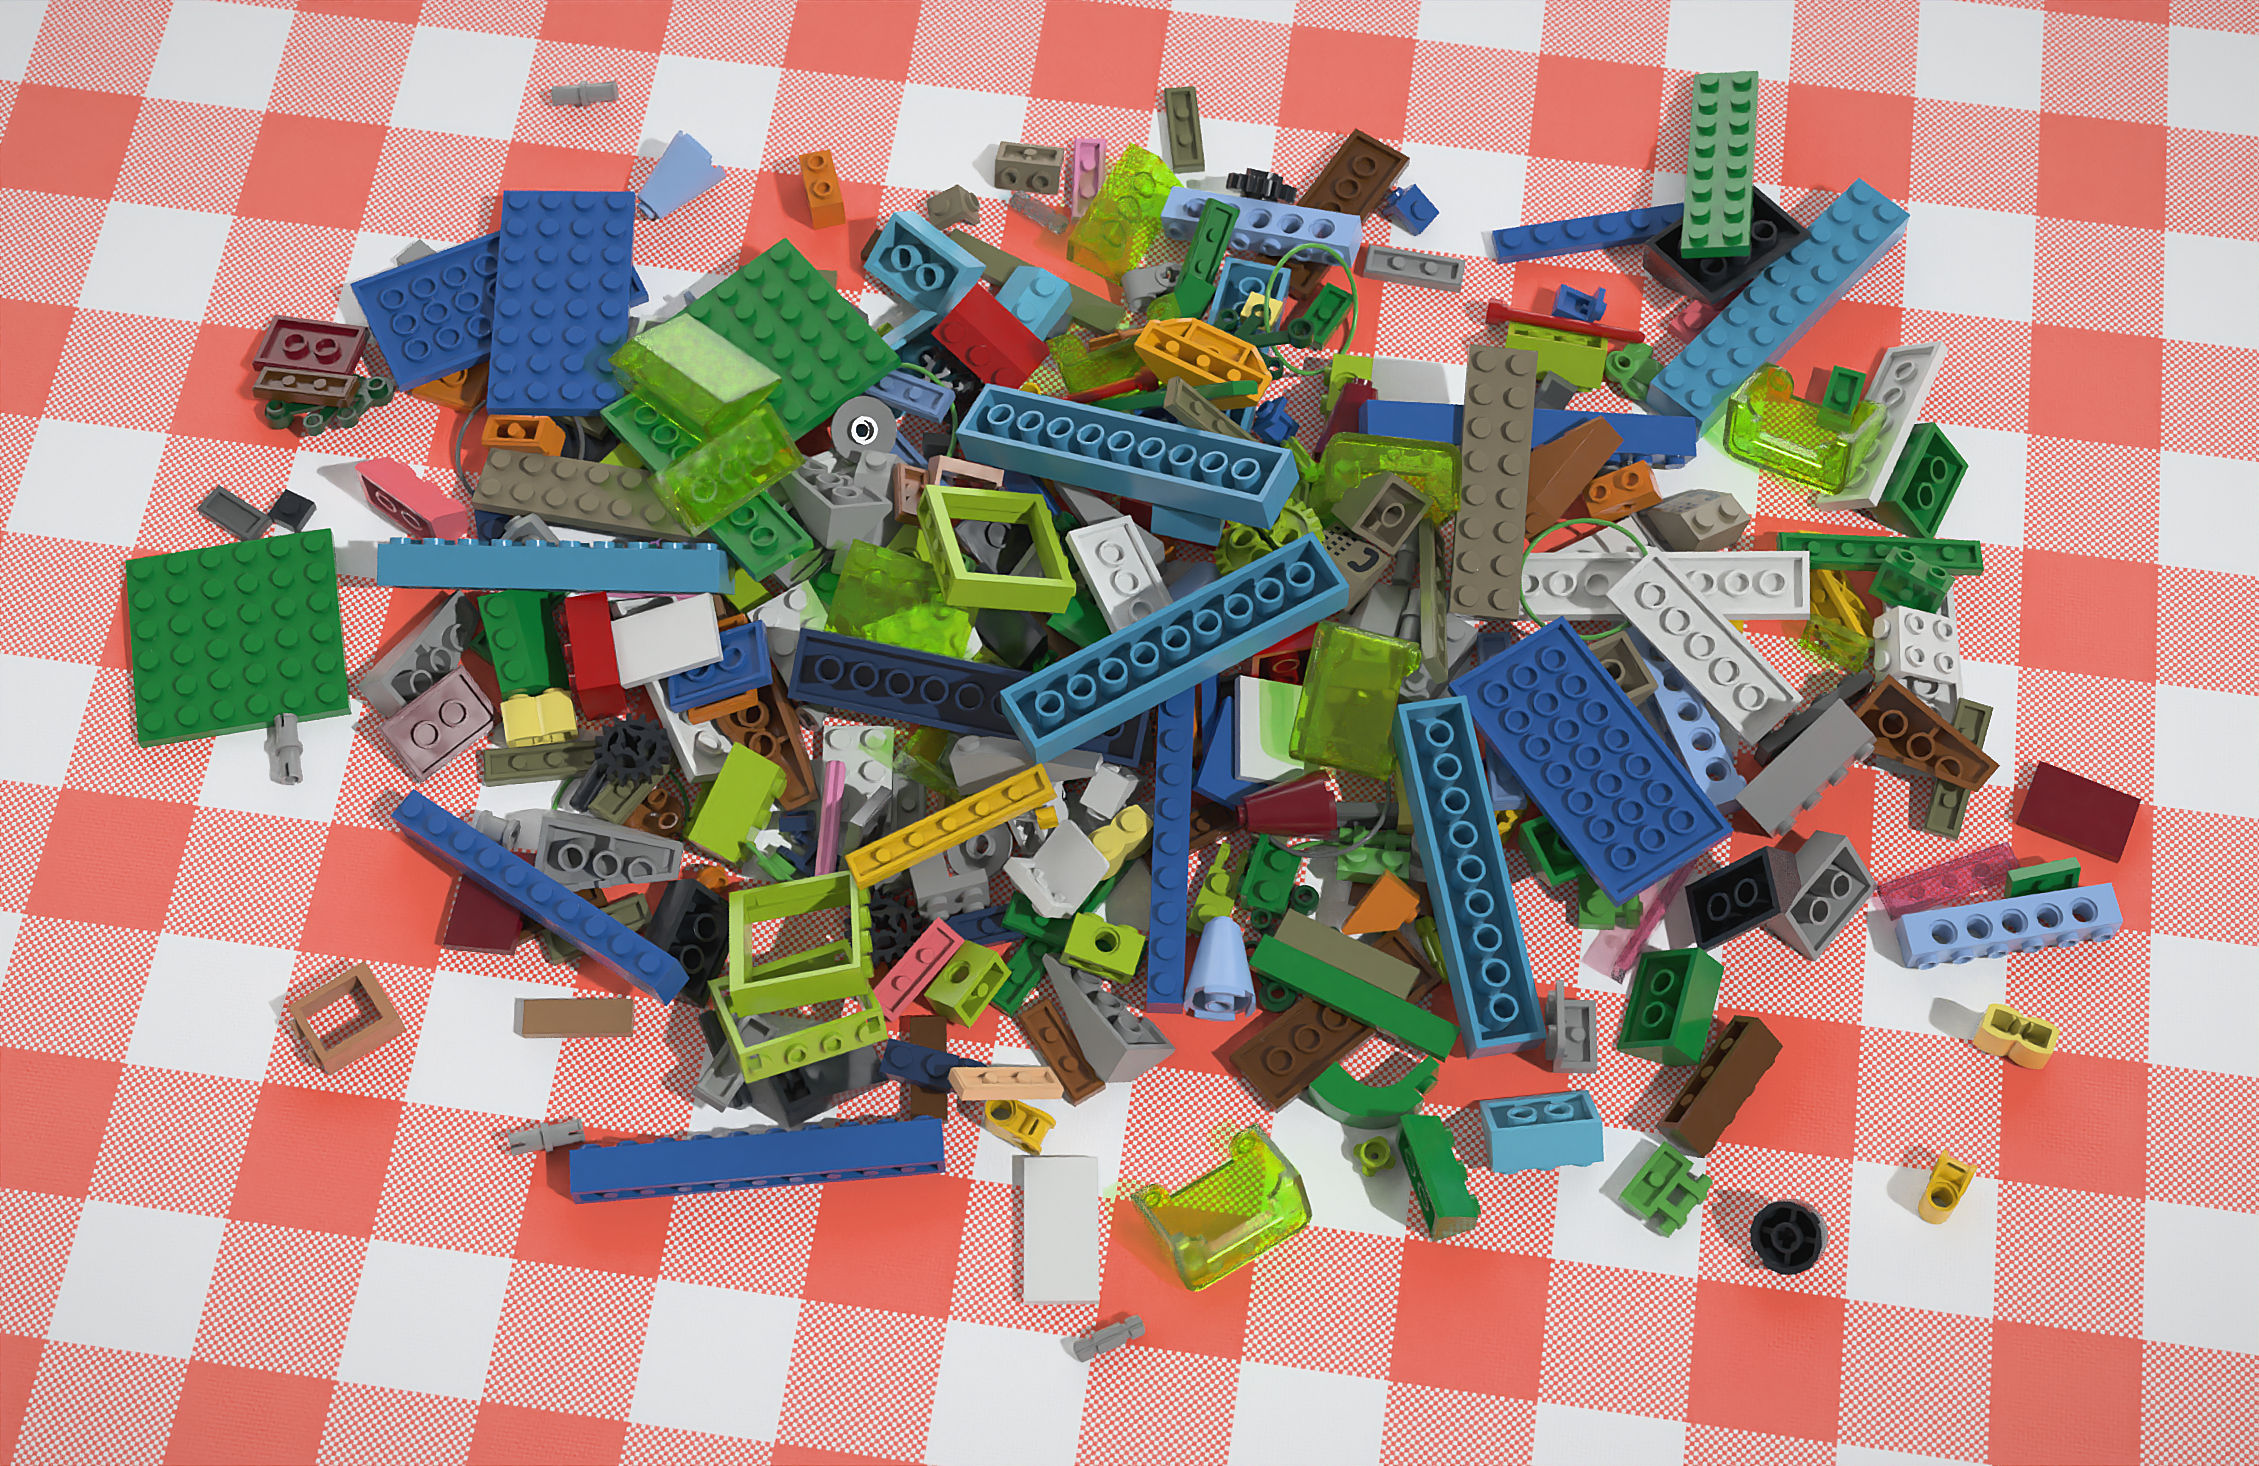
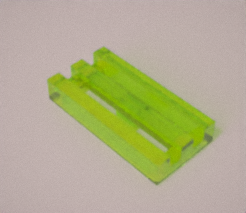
[1798,613,1875,673]

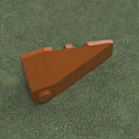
[1524,415,1624,543]
[716,668,821,811]
[1855,674,2001,793]

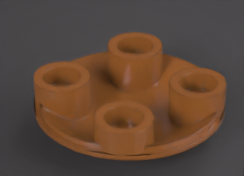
[622,788,684,840]

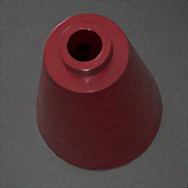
[1311,378,1379,474]
[1235,769,1337,841]

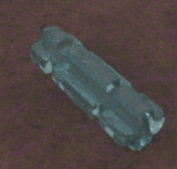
[1010,190,1069,235]

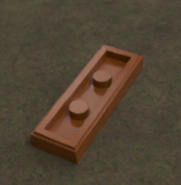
[1017,997,1106,1107]

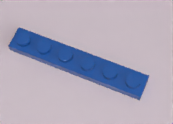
[1491,202,1684,265]

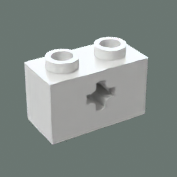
[1080,763,1148,821]

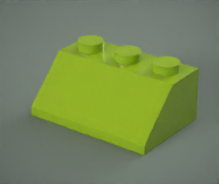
[1505,322,1608,392]
[688,742,787,870]

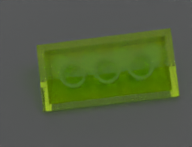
[1066,142,1185,287]
[646,403,806,538]

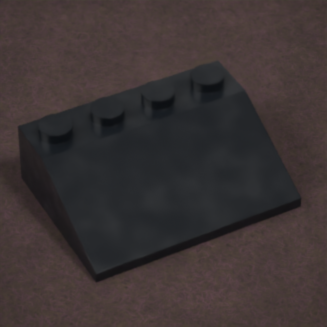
[1642,185,1811,306]

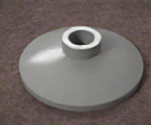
[830,396,897,464]
[947,822,1013,879]

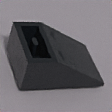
[757,1044,890,1128]

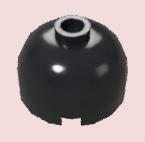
[1750,1198,1829,1275]

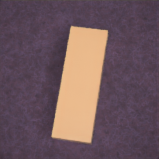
[948,1067,1064,1100]

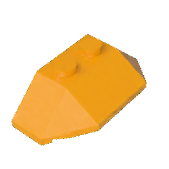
[1134,318,1273,411]

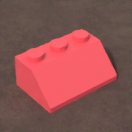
[354,456,470,542]

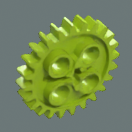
[1213,497,1325,577]

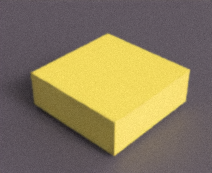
[1239,292,1283,331]

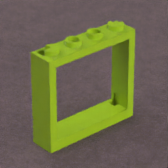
[916,485,1076,614]
[729,870,874,1018]
[708,938,888,1084]

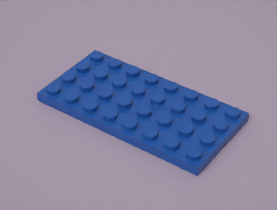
[486,190,636,416]
[350,230,649,393]
[1447,615,1734,908]

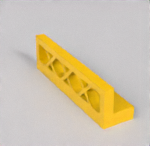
[1775,530,1875,663]

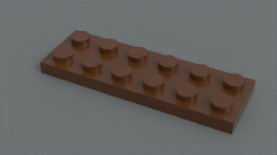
[1252,128,1410,302]
[1229,929,1443,1114]

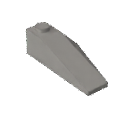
[831,449,908,578]
[768,452,893,550]
[1053,480,1167,578]
[1318,583,1409,691]
[357,589,480,718]
[949,735,1103,795]
[535,809,684,892]
[1042,953,1176,1083]

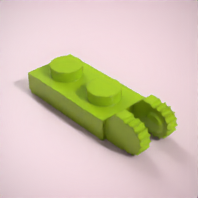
[1186,842,1249,937]

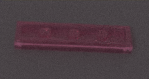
[1876,841,2021,921]
[1611,859,1698,985]

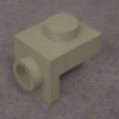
[926,184,981,231]

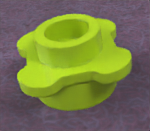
[1353,1136,1396,1177]

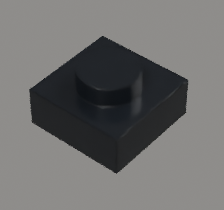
[267,489,317,533]

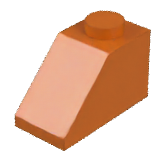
[1341,869,1421,935]

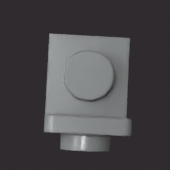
[500,513,560,547]

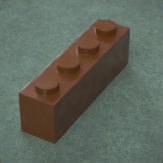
[1655,1015,1783,1159]

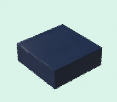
[778,810,817,832]

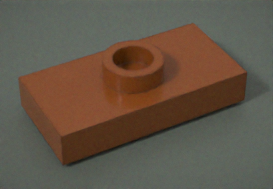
[893,463,930,527]

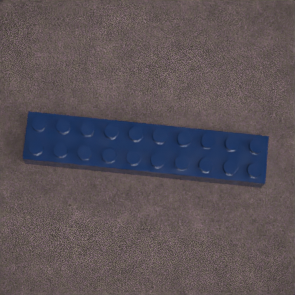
[787,626,1150,768]

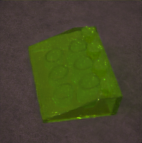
[608,313,783,450]
[824,538,981,658]

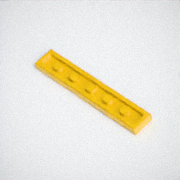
[844,763,1057,891]

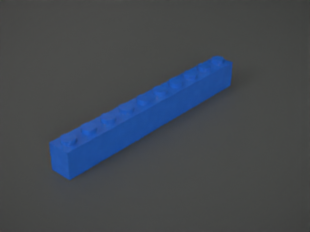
[1358,399,1697,469]
[1147,685,1195,1014]
[391,789,690,1007]
[569,1115,946,1204]

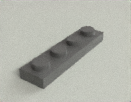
[1754,668,1875,768]

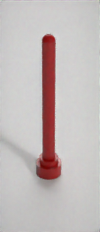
[1485,298,1645,344]
[1057,365,1160,404]

